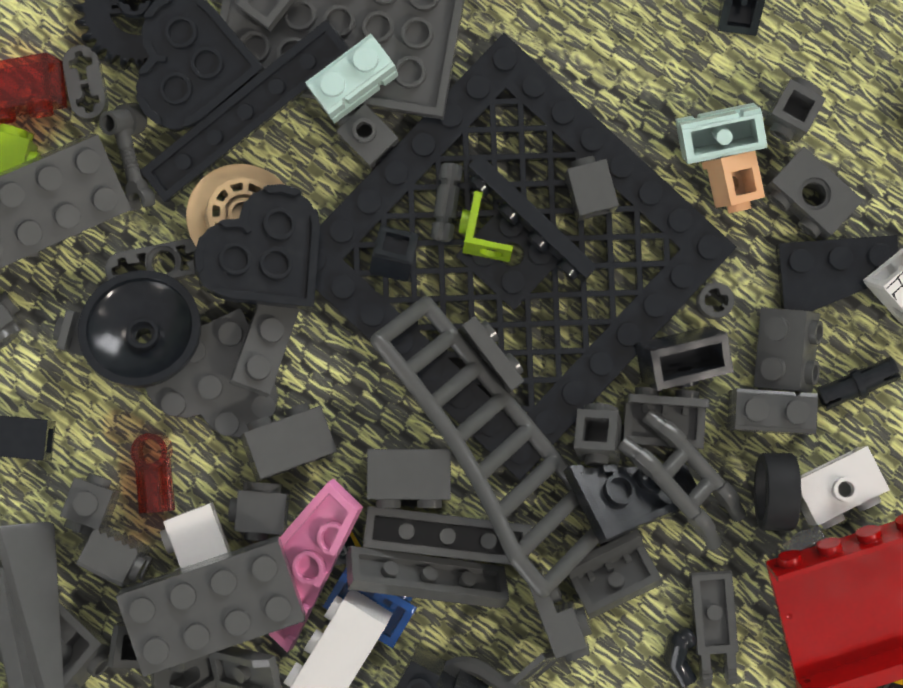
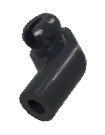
[663,627,697,688]

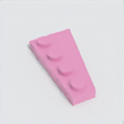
[269,478,363,652]

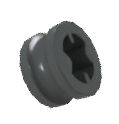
[696,282,734,320]

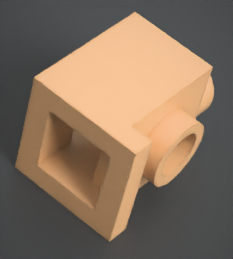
[701,151,765,214]

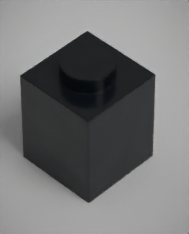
[0,415,56,461]

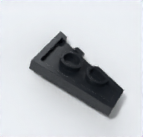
[776,235,898,312]
[563,463,696,544]

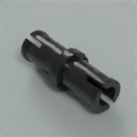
[816,356,901,411]

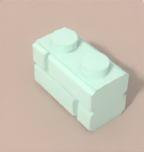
[305,33,399,124]
[675,103,767,164]

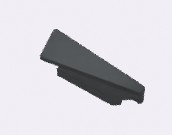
[0,522,64,688]

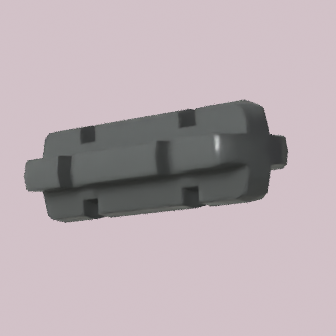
[431,163,463,242]

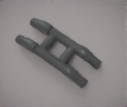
[617,409,746,550]

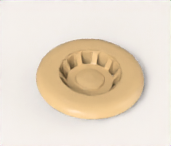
[186,164,285,246]

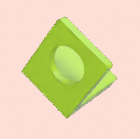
[458,191,513,262]

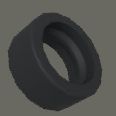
[754,453,801,531]

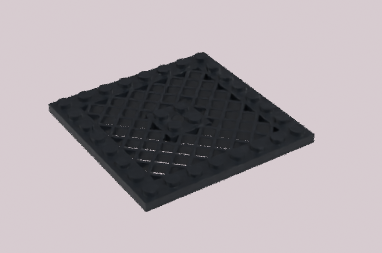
[315,33,737,481]

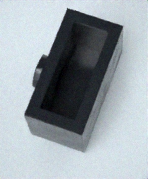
[635,326,734,391]

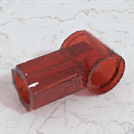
[130,432,175,514]

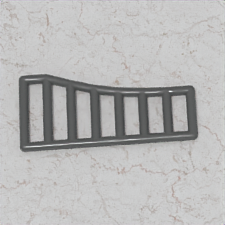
[370,296,599,598]

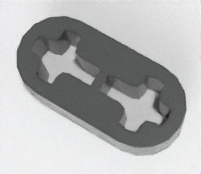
[63,45,109,122]

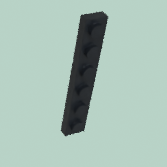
[140,20,350,202]

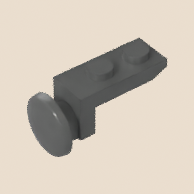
[150,646,282,688]

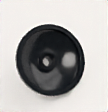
[78,270,201,388]

